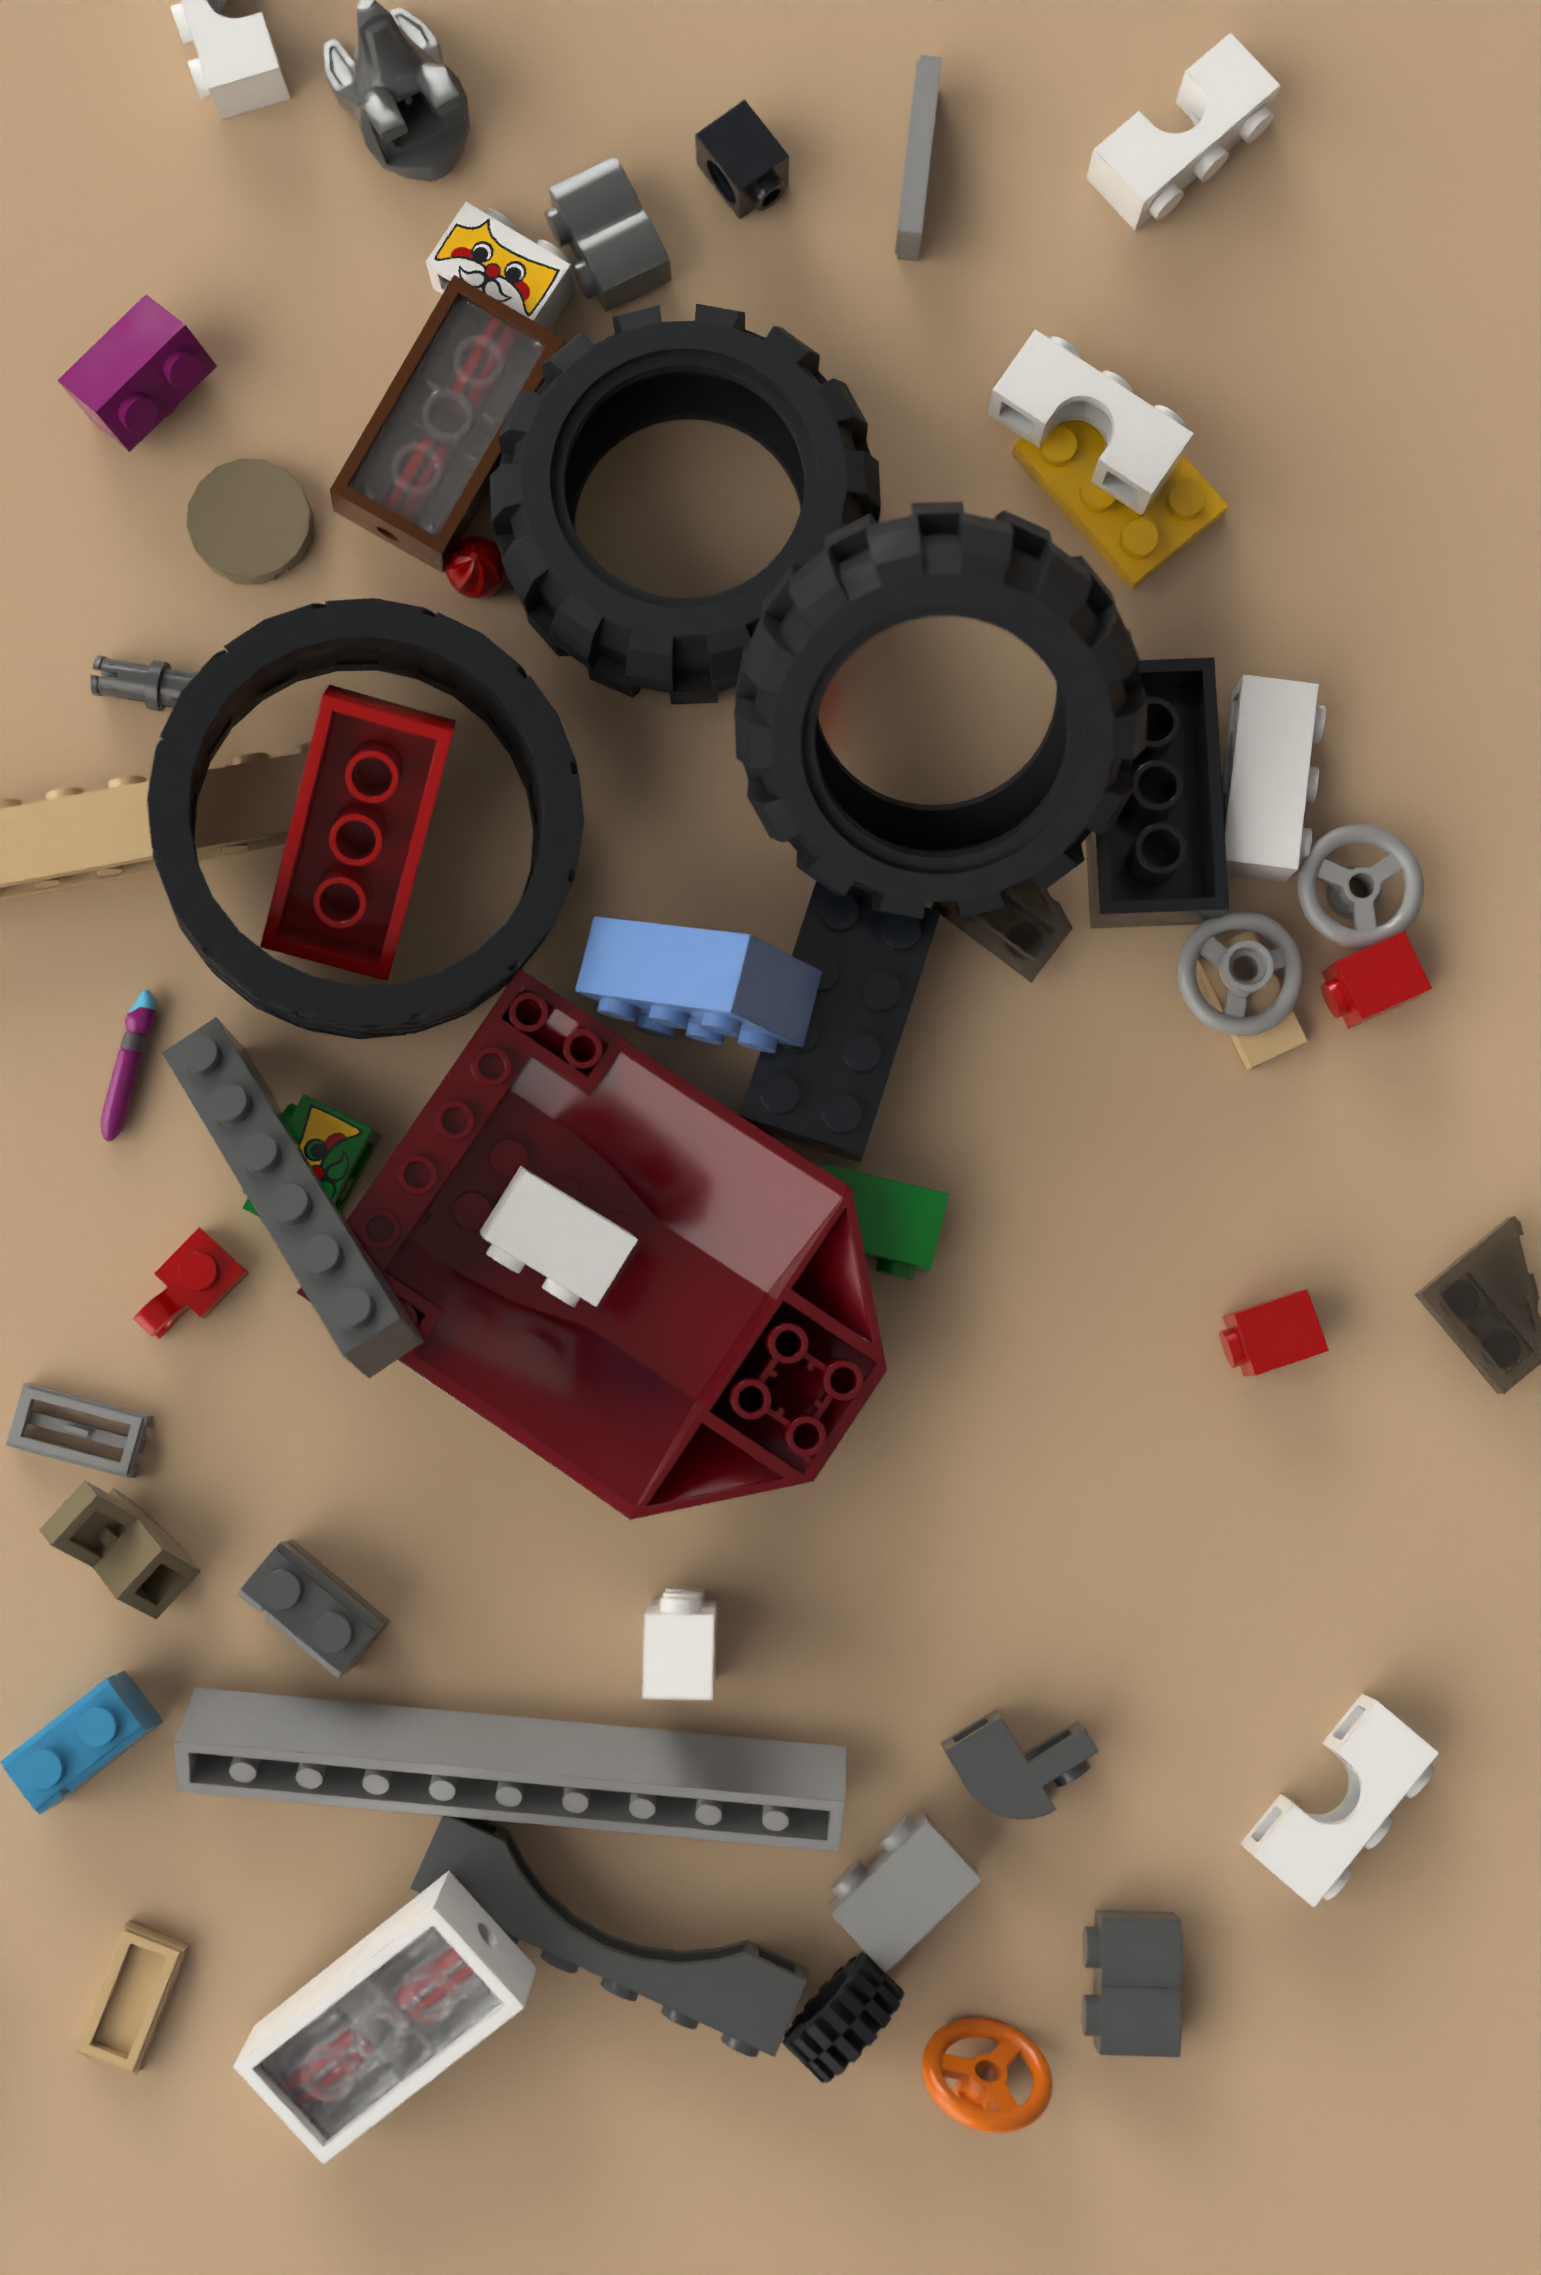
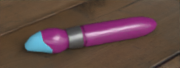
[100,990,157,1142]

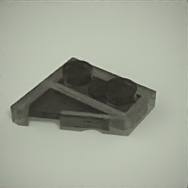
[931,879,1073,983]
[1414,1216,1541,1394]

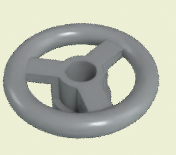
[1297,824,1424,949]
[1177,910,1304,1036]

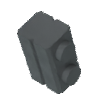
[237,1539,390,1679]

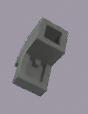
[941,1709,1099,1819]

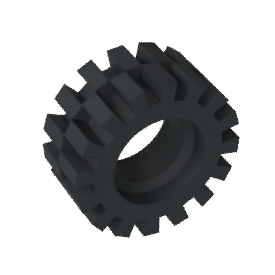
[783,1952,904,2083]

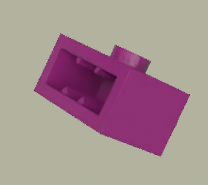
[57,294,217,452]

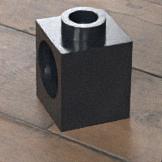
[695,99,789,219]

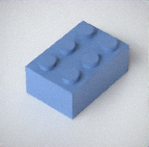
[575,916,822,1053]

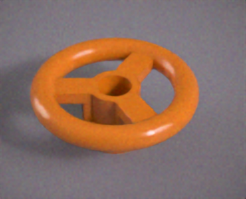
[922,2017,1053,2133]

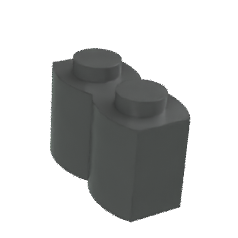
[545,156,672,311]
[1082,1910,1182,2057]

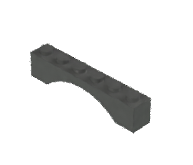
[162,1017,424,1378]
[410,1816,807,2057]

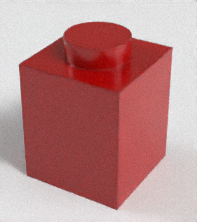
[1321,931,1432,1029]
[1219,1289,1329,1376]

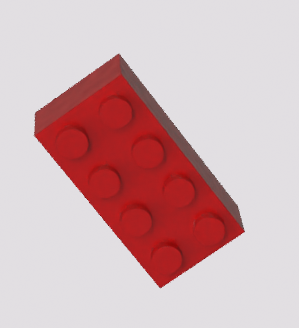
[260,684,456,981]

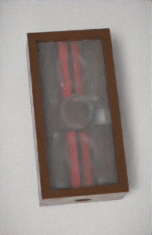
[330,275,565,573]

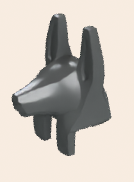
[323,0,470,182]

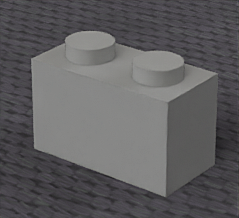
[829,1811,982,1974]

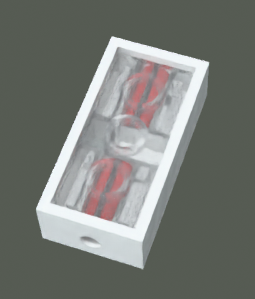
[233,1871,537,2165]

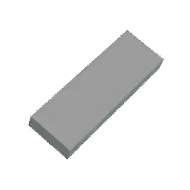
[895,55,942,261]

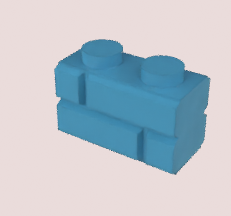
[0,1671,163,1814]

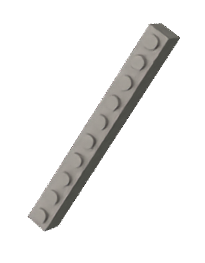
[175,1687,847,1852]

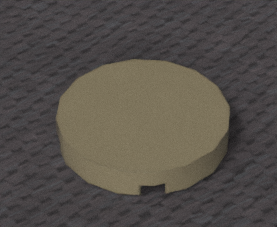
[187,459,314,585]

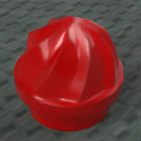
[446,536,507,599]

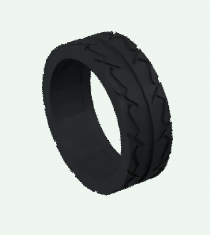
[147,598,584,1039]

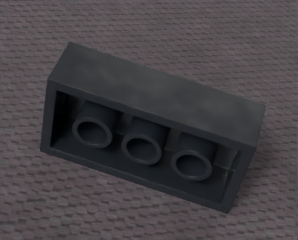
[1086,657,1229,929]
[740,881,941,1163]

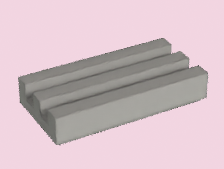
[6,1383,153,1478]

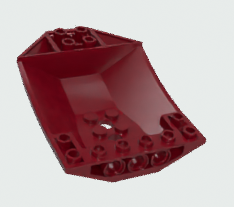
[297,968,887,1520]

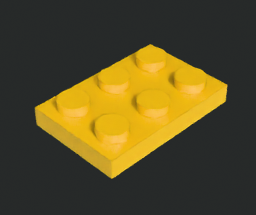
[1012,369,1229,591]

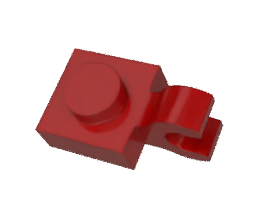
[133,1227,249,1339]

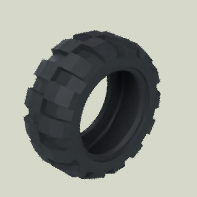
[490,304,881,705]
[734,502,1148,919]

